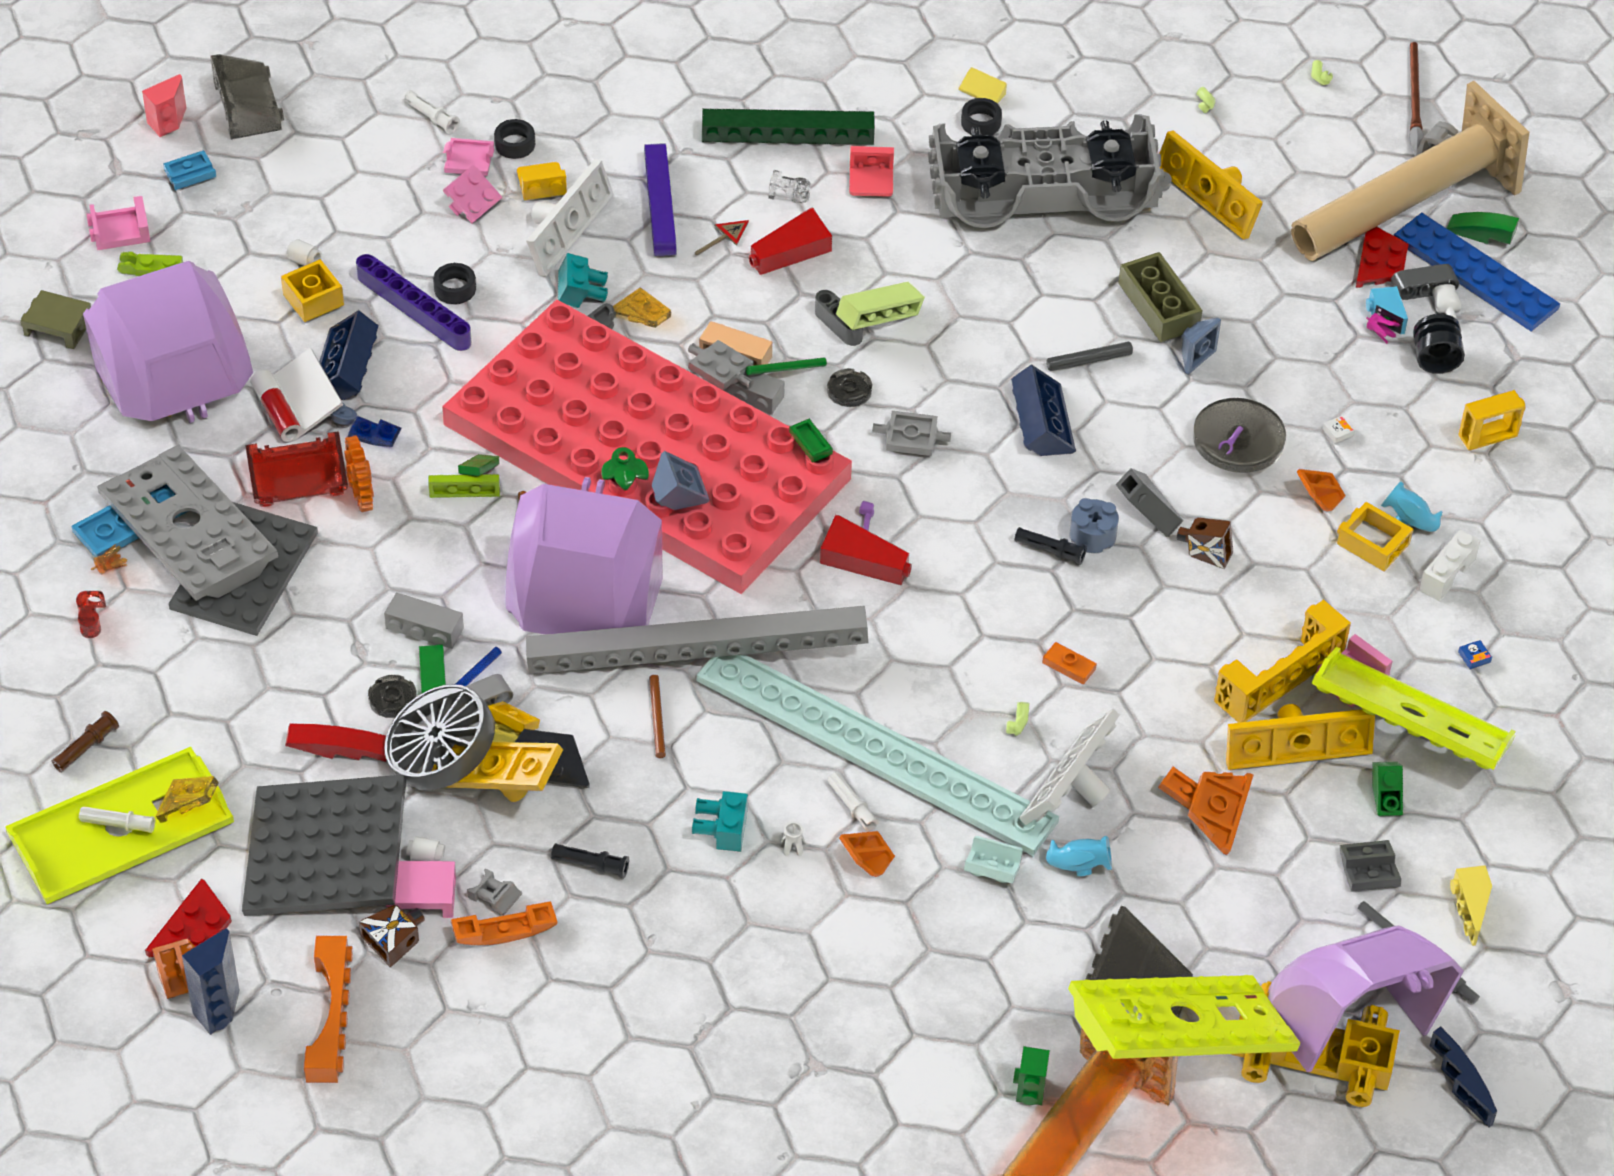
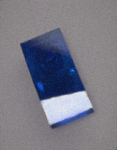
[348,416,402,447]

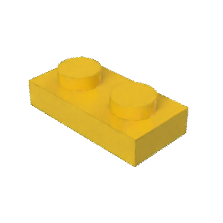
[488,701,540,734]

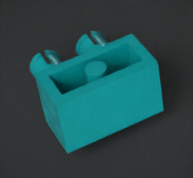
[558,253,608,308]
[692,791,748,852]

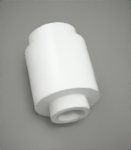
[287,239,322,266]
[406,836,445,861]

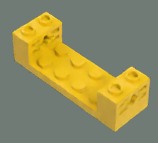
[1214,599,1351,723]

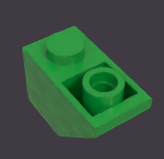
[1372,762,1403,816]

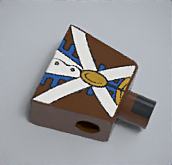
[1177,517,1233,569]
[359,905,425,967]

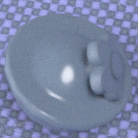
[330,403,357,425]

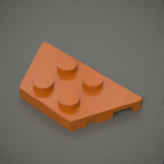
[1188,772,1254,855]

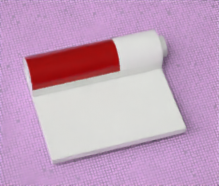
[250,348,344,442]

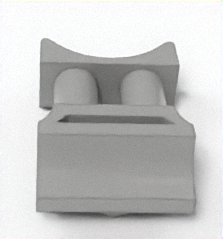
[467,869,522,916]

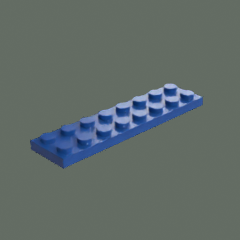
[1394,212,1560,332]

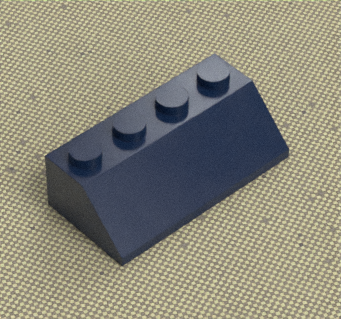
[319,310,379,400]
[1011,364,1076,456]
[182,928,240,1035]

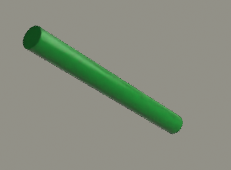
[746,357,827,375]

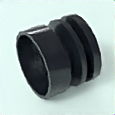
[1413,314,1465,374]

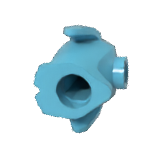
[1381,481,1443,532]
[1046,836,1112,876]

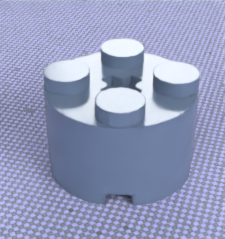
[1069,498,1119,553]

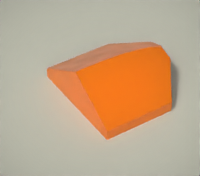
[1297,469,1346,512]
[839,831,895,877]
[152,939,195,999]

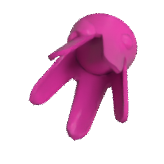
[1366,313,1400,344]

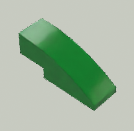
[1447,212,1519,245]

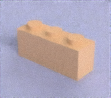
[699,321,773,365]

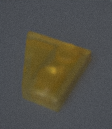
[613,287,671,328]
[156,776,219,823]

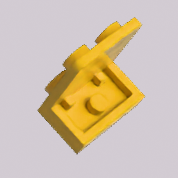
[517,162,567,200]

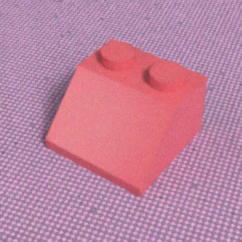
[142,74,187,137]

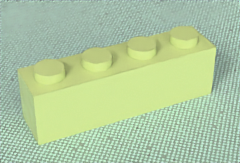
[836,282,925,330]

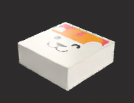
[1322,415,1355,443]

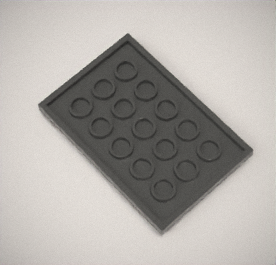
[169,502,318,636]

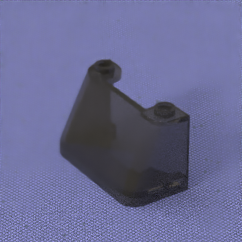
[210,54,284,140]

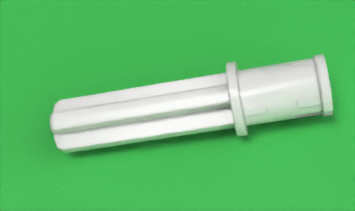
[827,772,879,832]
[79,807,155,833]

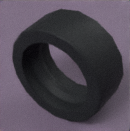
[961,98,1002,136]
[494,119,536,159]
[433,262,476,305]

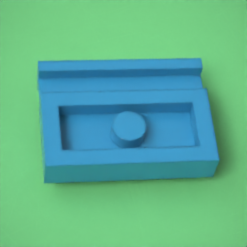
[163,150,216,190]

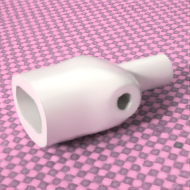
[1432,284,1461,319]

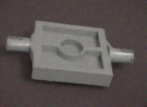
[688,340,754,391]
[872,411,951,456]

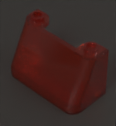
[245,431,348,507]

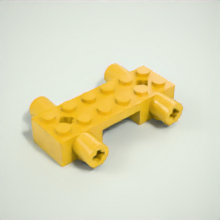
[1231,981,1400,1107]

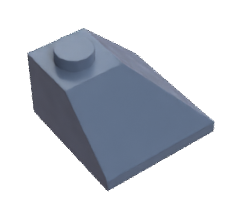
[1181,318,1221,375]
[652,451,710,510]

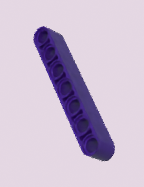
[644,143,677,256]
[356,254,472,351]

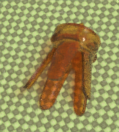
[91,544,127,575]

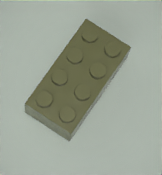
[1118,252,1203,342]

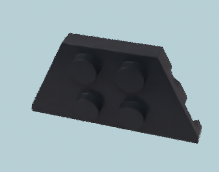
[514,729,590,788]

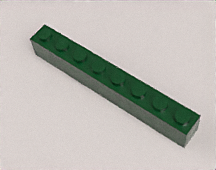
[702,108,875,145]

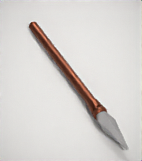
[1409,42,1424,156]

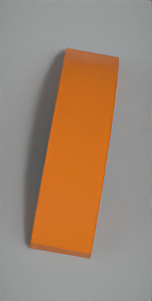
[451,901,558,945]

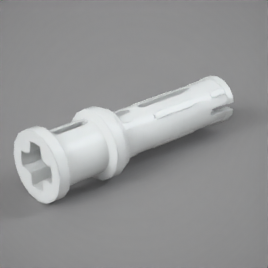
[404,90,460,134]

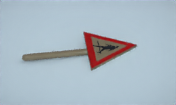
[695,220,749,255]

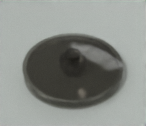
[1193,398,1286,473]

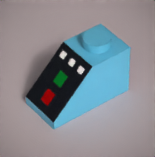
[1366,286,1408,334]

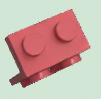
[849,146,894,196]

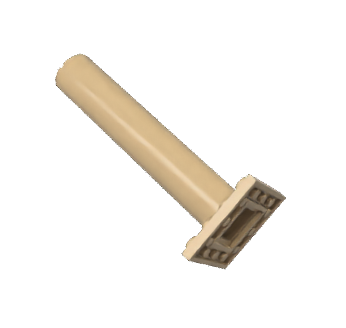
[1291,81,1530,261]

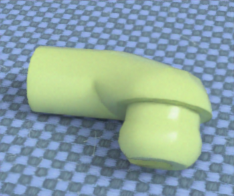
[1311,60,1333,85]
[1196,87,1215,113]
[1006,702,1030,736]

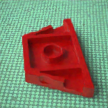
[1356,226,1408,288]
[145,878,232,957]

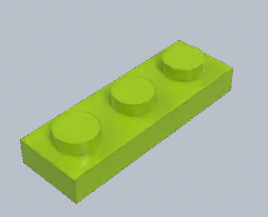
[428,474,500,498]

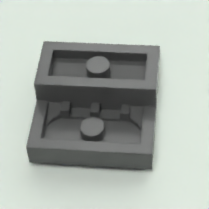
[1340,840,1401,892]

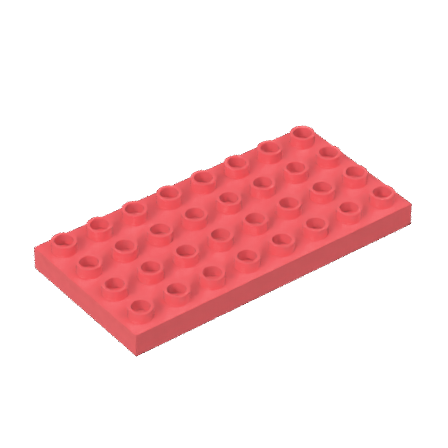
[442,299,852,594]

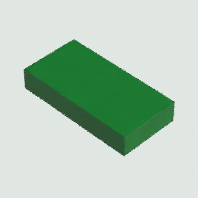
[789,418,833,463]
[458,454,500,476]

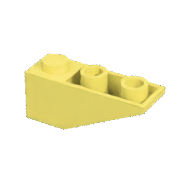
[1450,865,1492,946]

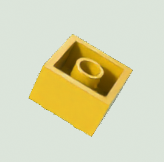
[281,259,344,322]

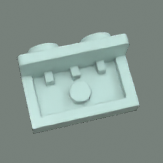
[964,836,1023,884]

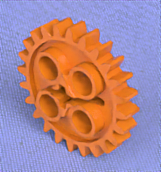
[344,435,374,512]

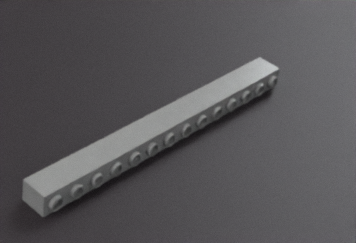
[526,606,869,674]

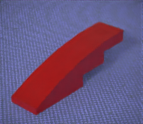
[285,723,387,762]

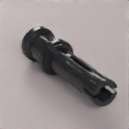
[1014,527,1087,565]
[551,843,630,879]

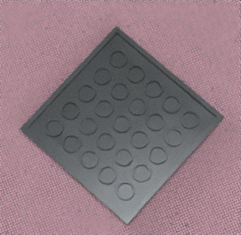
[242,774,406,916]

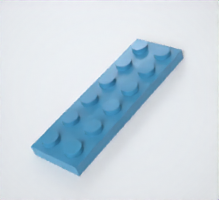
[71,484,188,560]

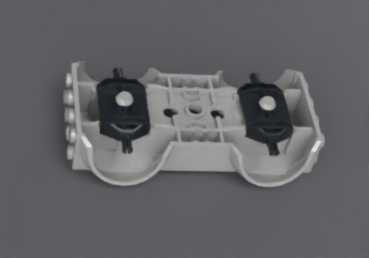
[928,114,1164,228]

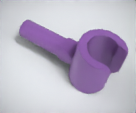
[1219,426,1243,455]
[859,501,874,531]

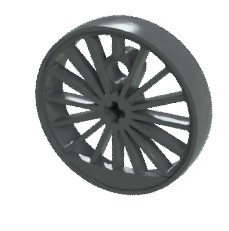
[385,684,495,790]

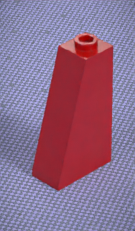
[749,208,832,275]
[820,514,912,585]

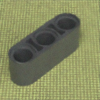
[1391,264,1459,300]
[815,290,863,346]

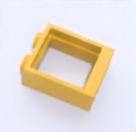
[1458,390,1526,451]
[1337,502,1413,572]

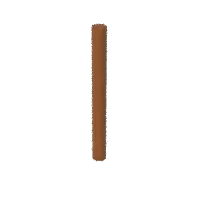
[649,675,666,758]

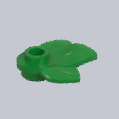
[601,447,649,491]

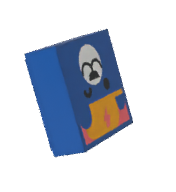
[1458,640,1492,669]

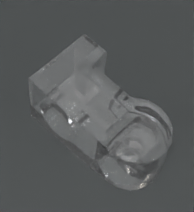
[768,170,810,203]

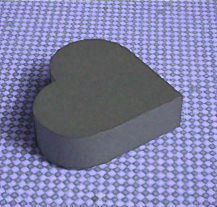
[588,303,616,329]

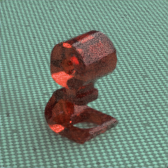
[76,591,106,638]

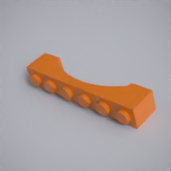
[304,936,353,1083]

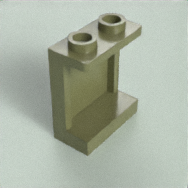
[20,290,91,349]

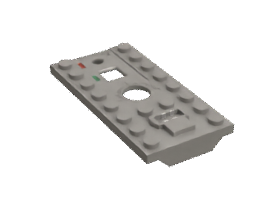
[97,444,278,601]

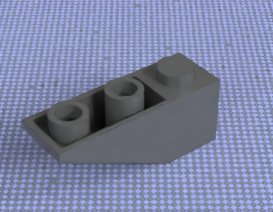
[1116,468,1184,537]

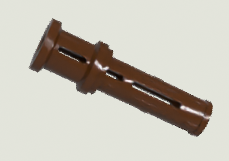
[51,711,119,772]

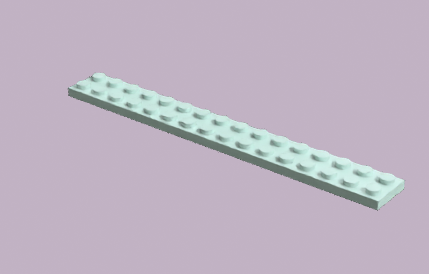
[697,655,1059,856]

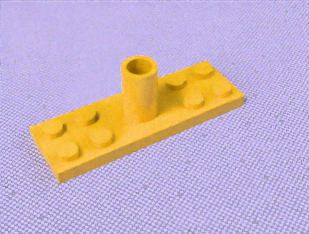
[1159,130,1263,240]
[1226,704,1375,770]
[432,741,563,802]

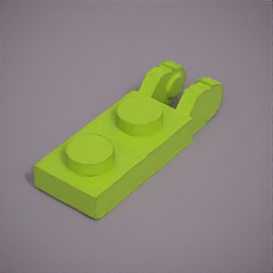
[117,251,183,276]

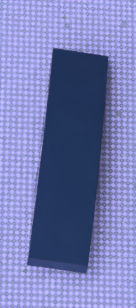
[1429,1026,1497,1128]

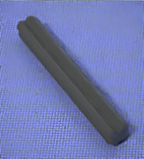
[1046,341,1133,371]

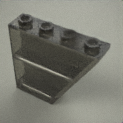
[1085,906,1193,1018]

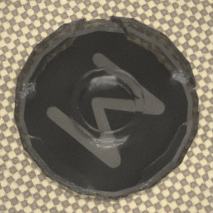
[827,368,873,407]
[368,675,417,718]

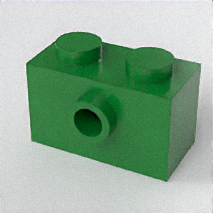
[1013,1046,1050,1105]

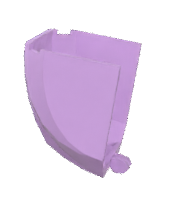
[83,261,253,423]
[506,477,663,634]
[1268,925,1464,1073]

